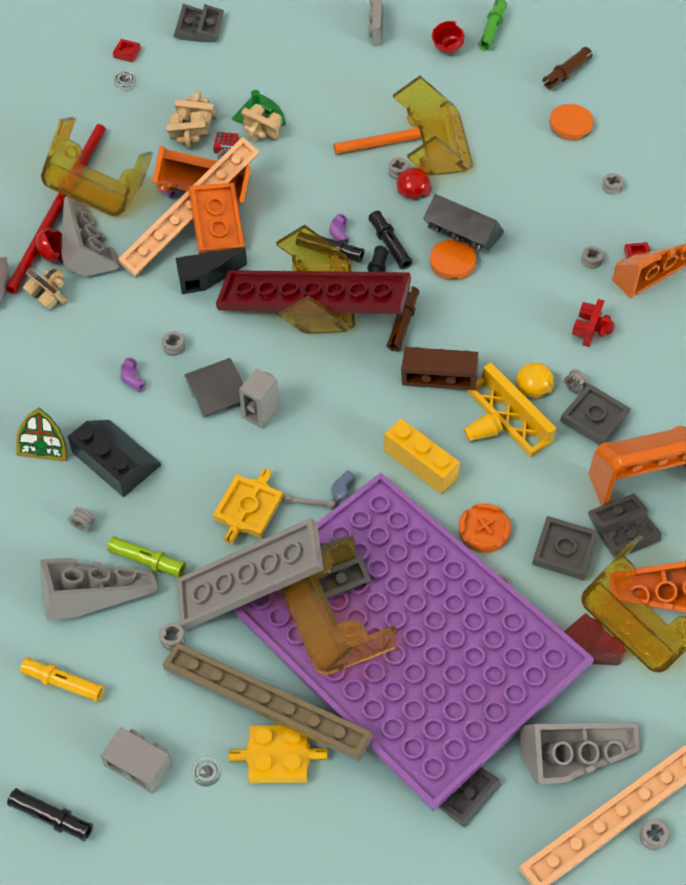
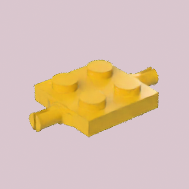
[213,468,283,544]
[229,725,327,784]

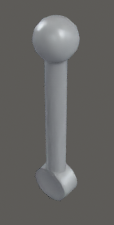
[283,494,337,509]

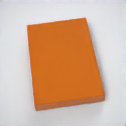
[188,183,245,254]

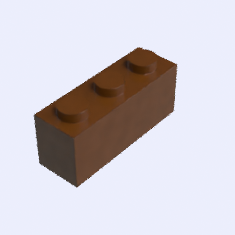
[401,347,479,390]

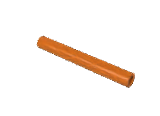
[333,128,421,154]

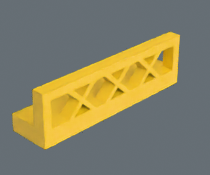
[466,362,557,457]

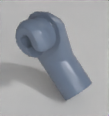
[331,470,356,505]

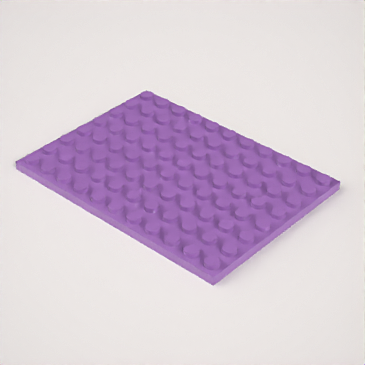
[231,472,594,811]

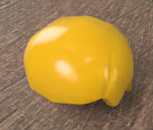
[515,362,555,399]

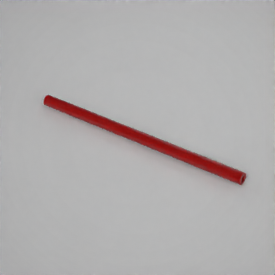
[5,124,106,294]

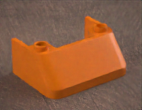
[152,146,251,204]
[588,426,686,506]

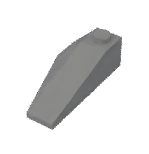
[40,558,158,620]

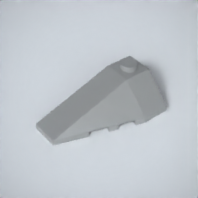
[61,196,119,277]
[520,722,640,784]

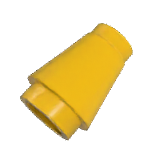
[464,412,503,442]

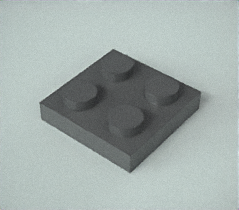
[560,384,631,445]
[532,516,598,580]

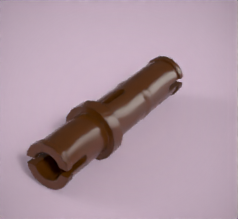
[542,47,593,89]
[386,286,420,352]

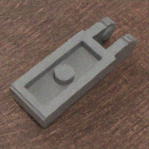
[368,0,383,46]

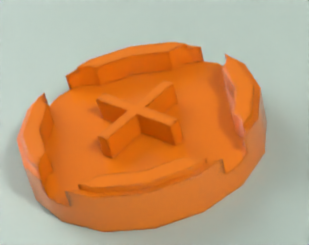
[549,104,594,140]
[430,239,476,280]
[458,504,511,553]

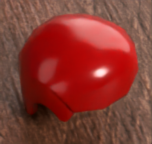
[431,21,465,54]
[396,167,432,201]
[36,228,63,263]

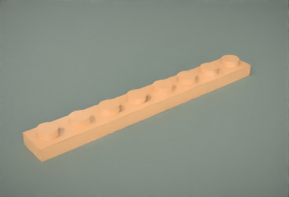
[118,137,259,277]
[519,745,686,885]

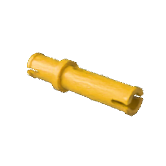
[20,657,104,703]

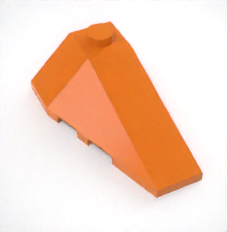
[612,243,686,298]
[608,561,686,613]

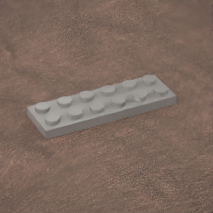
[177,518,324,629]

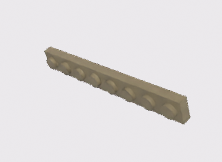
[162,642,373,761]

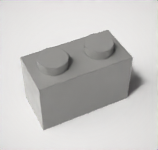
[239,368,279,429]
[101,727,172,794]

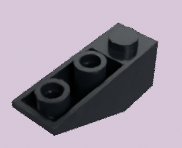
[176,247,247,294]

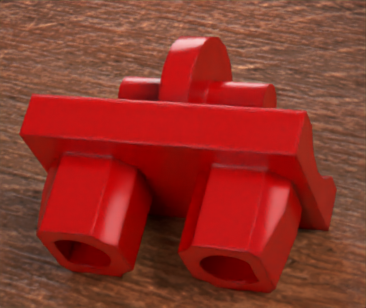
[572,299,615,347]

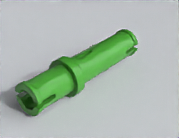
[478,0,507,51]

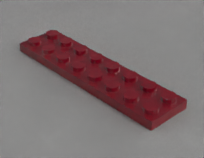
[216,270,411,314]

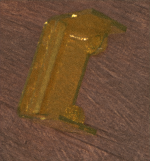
[393,75,473,176]
[41,117,153,216]
[276,224,355,334]
[581,534,686,672]
[281,536,397,675]

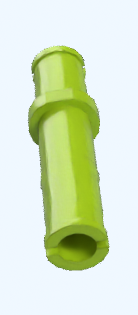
[107,536,186,578]

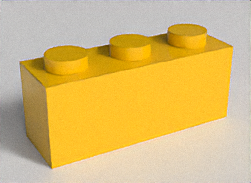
[384,418,460,494]

